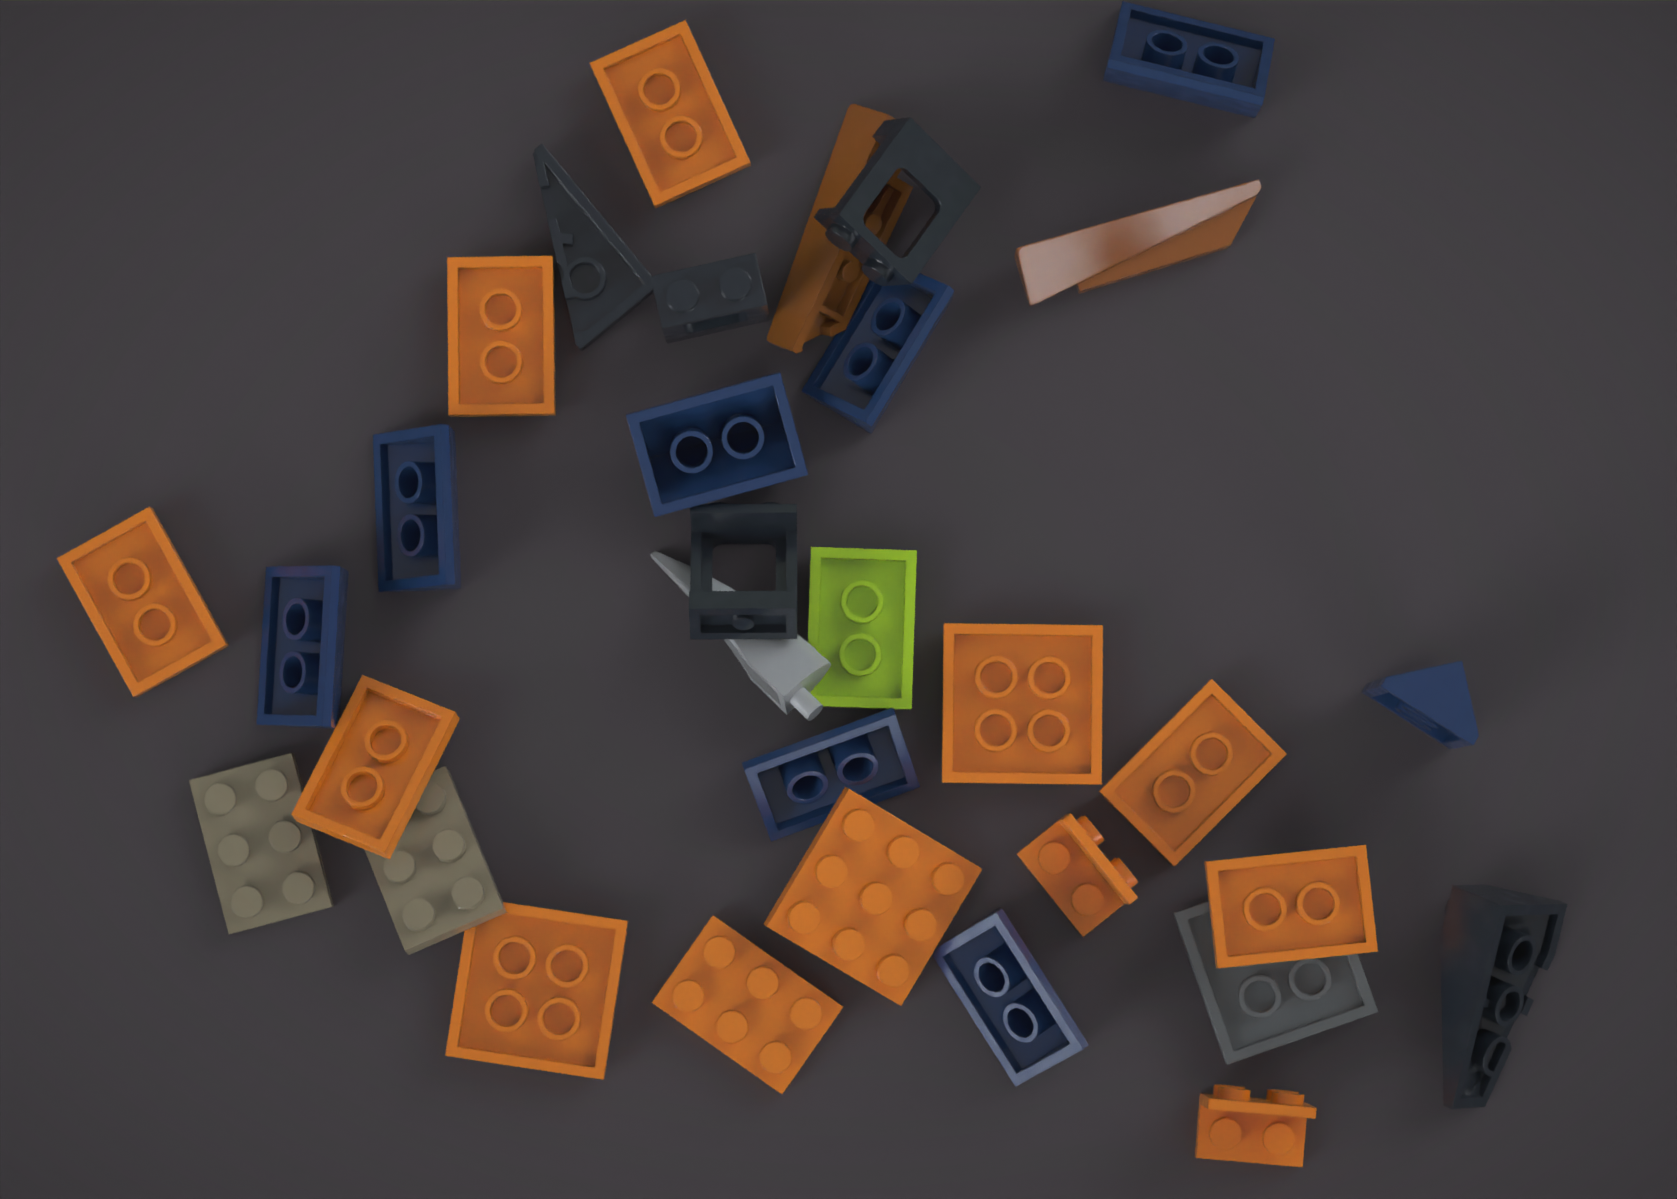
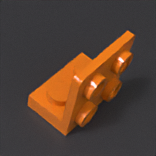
[1016,813,1139,937]
[1195,1084,1317,1167]

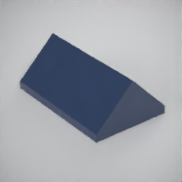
[1103,1,1275,118]
[802,273,954,434]
[626,372,808,517]
[373,424,461,592]
[257,565,349,729]
[1362,661,1479,749]
[742,708,920,842]
[932,908,1089,1087]

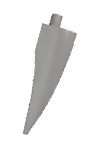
[650,551,831,721]

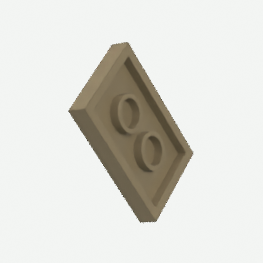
[189,753,334,934]
[364,766,507,955]

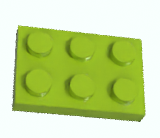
[808,547,917,710]

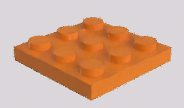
[942,623,1103,785]
[764,787,982,1006]
[445,902,629,1080]

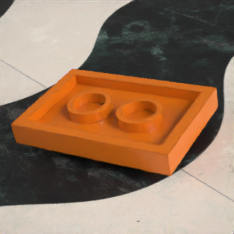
[590,20,751,209]
[447,256,556,417]
[57,506,229,698]
[291,675,460,859]
[1098,679,1287,867]
[1204,845,1378,968]
[652,915,843,1094]

